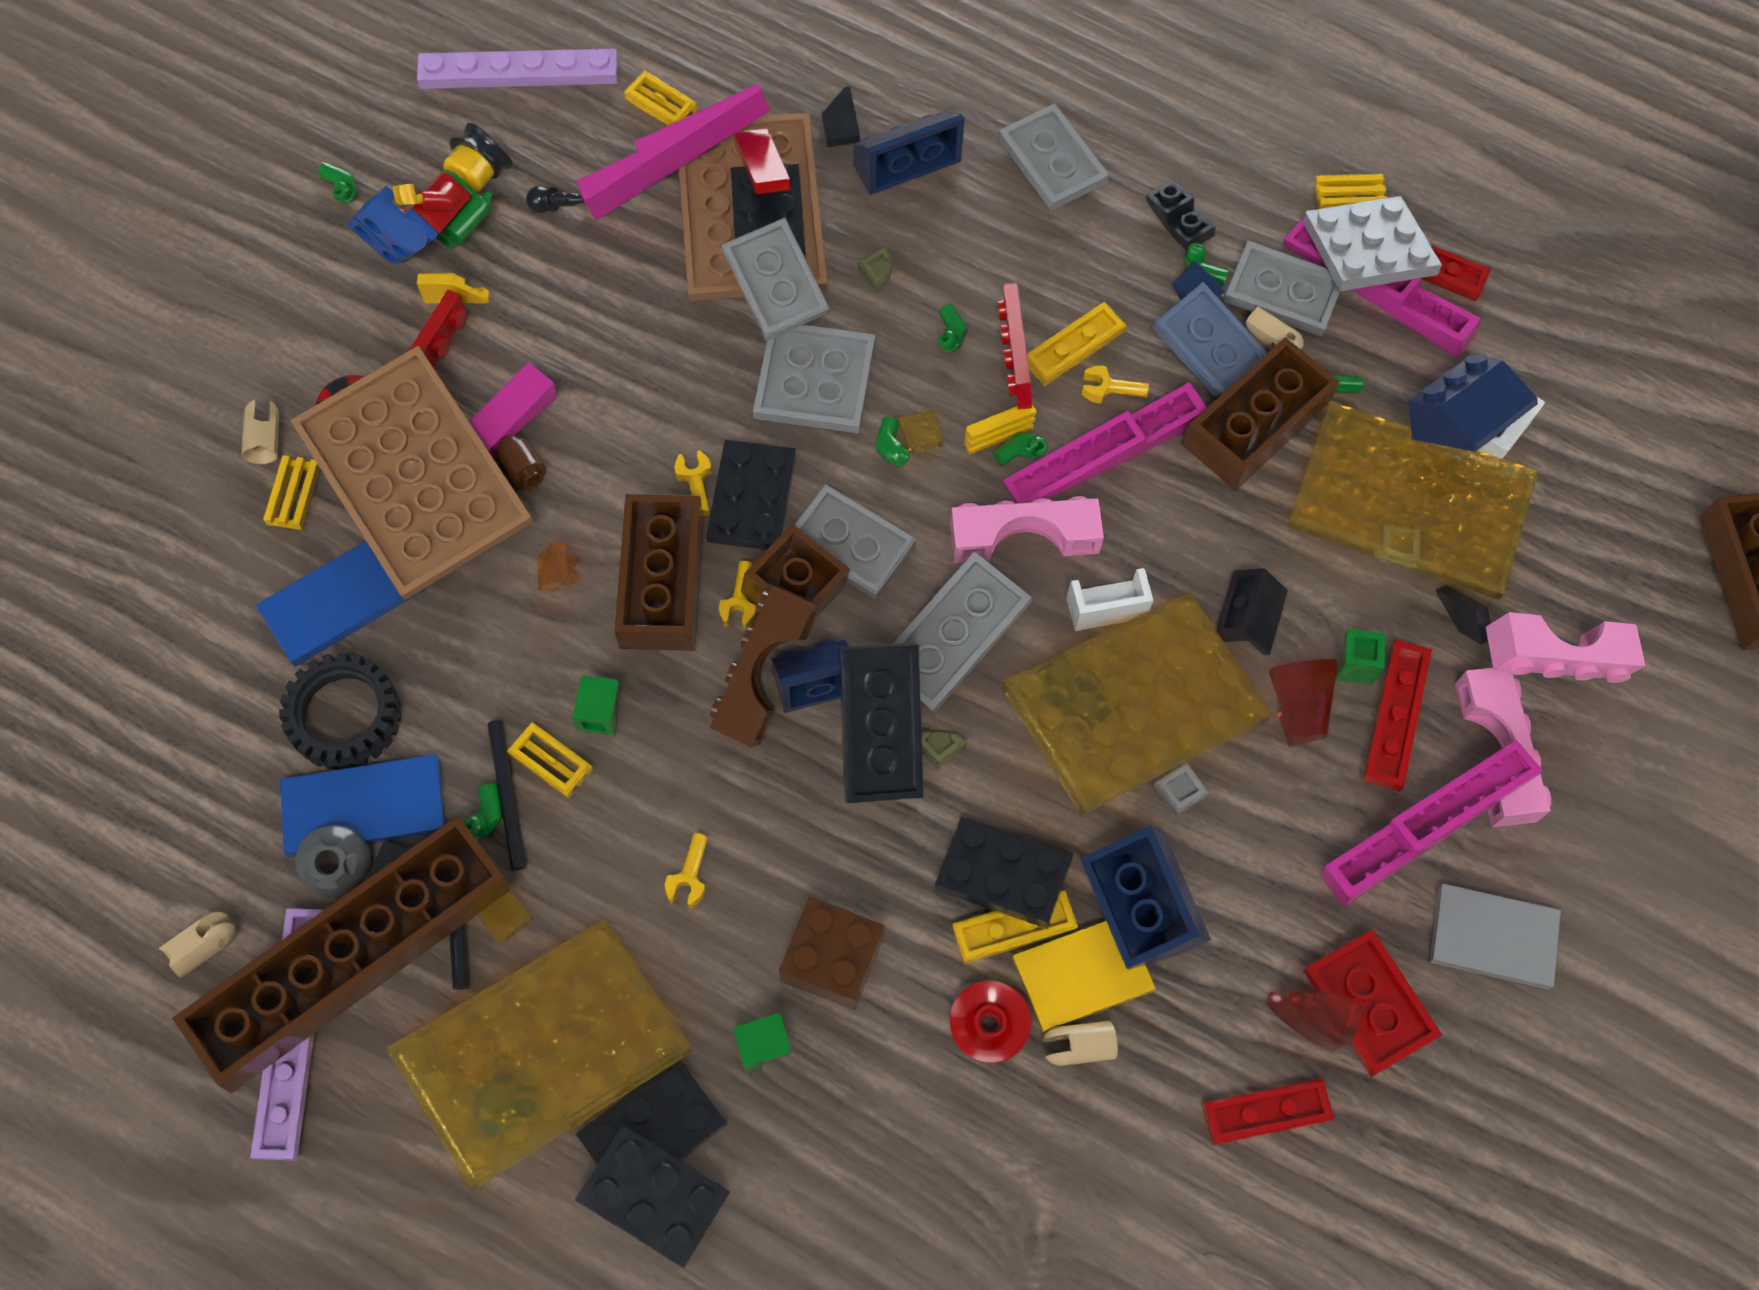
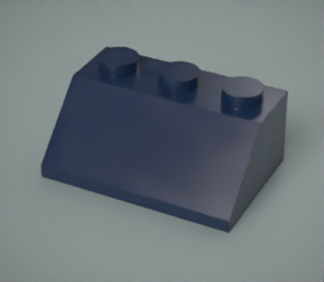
[853,110,965,195]
[1408,354,1538,452]
[1080,825,1211,970]

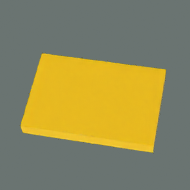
[1012,921,1156,1034]

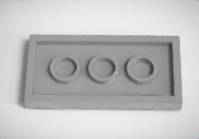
[893,551,1032,714]

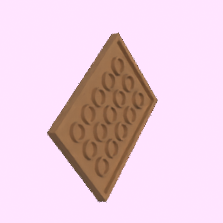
[679,113,827,302]
[290,346,534,600]

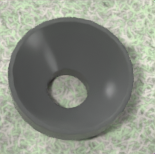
[295,825,371,897]

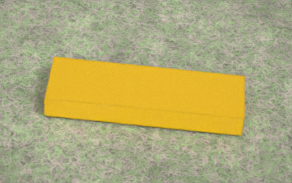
[1027,302,1127,386]
[952,890,1078,964]

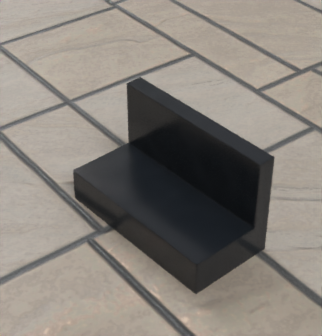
[1215,568,1288,655]

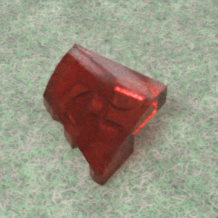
[1269,659,1338,747]
[1266,991,1363,1052]

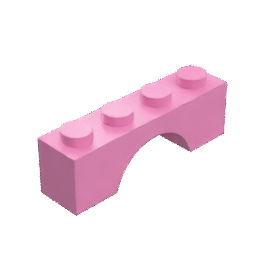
[950,496,1104,563]
[1486,612,1645,683]
[1455,668,1551,828]

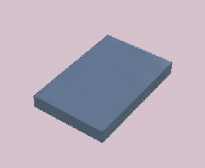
[1151,282,1267,400]

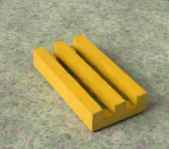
[624,71,698,126]
[1314,174,1387,209]
[964,404,1037,455]
[263,455,321,530]
[507,722,593,799]

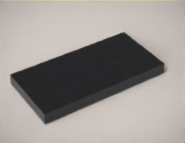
[839,643,923,803]

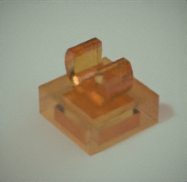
[538,542,579,592]

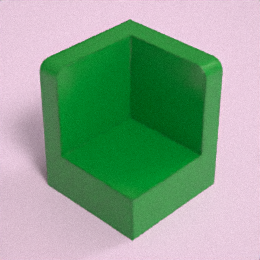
[1336,628,1386,685]
[572,675,620,736]
[733,1013,791,1074]

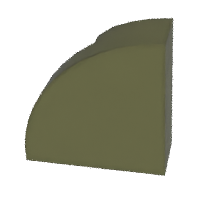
[857,246,892,293]
[921,731,967,770]

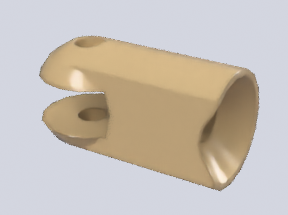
[1246,306,1304,352]
[241,399,279,464]
[159,912,236,979]
[1042,1021,1118,1066]

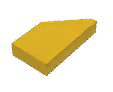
[417,273,489,304]

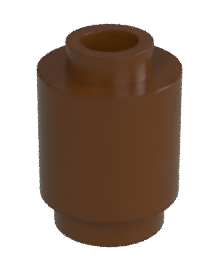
[496,435,546,489]

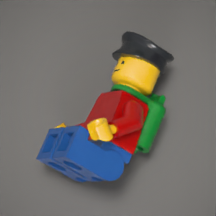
[346,122,513,263]

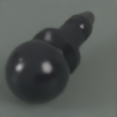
[526,186,584,213]

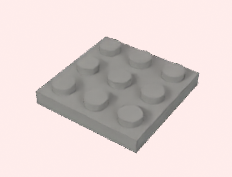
[1303,196,1442,292]
[753,325,875,434]

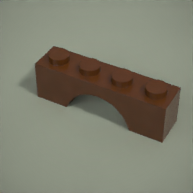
[710,586,821,747]

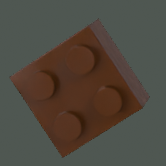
[741,523,850,618]
[779,896,885,1010]

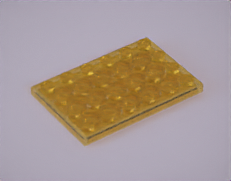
[1287,401,1539,600]
[1001,592,1273,816]
[386,919,692,1193]

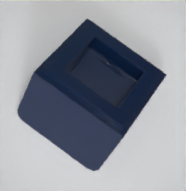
[1172,262,1224,300]

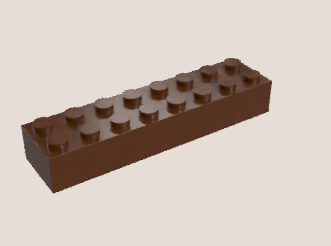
[172,816,510,1094]

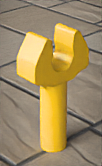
[1081,365,1149,404]
[674,450,712,517]
[718,561,757,630]
[665,833,708,909]

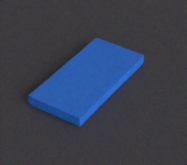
[255,541,427,667]
[280,754,445,857]

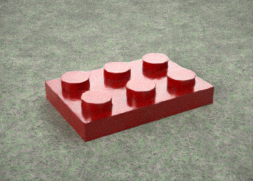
[1303,929,1442,1078]

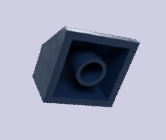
[771,639,849,713]

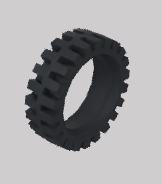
[279,653,402,770]

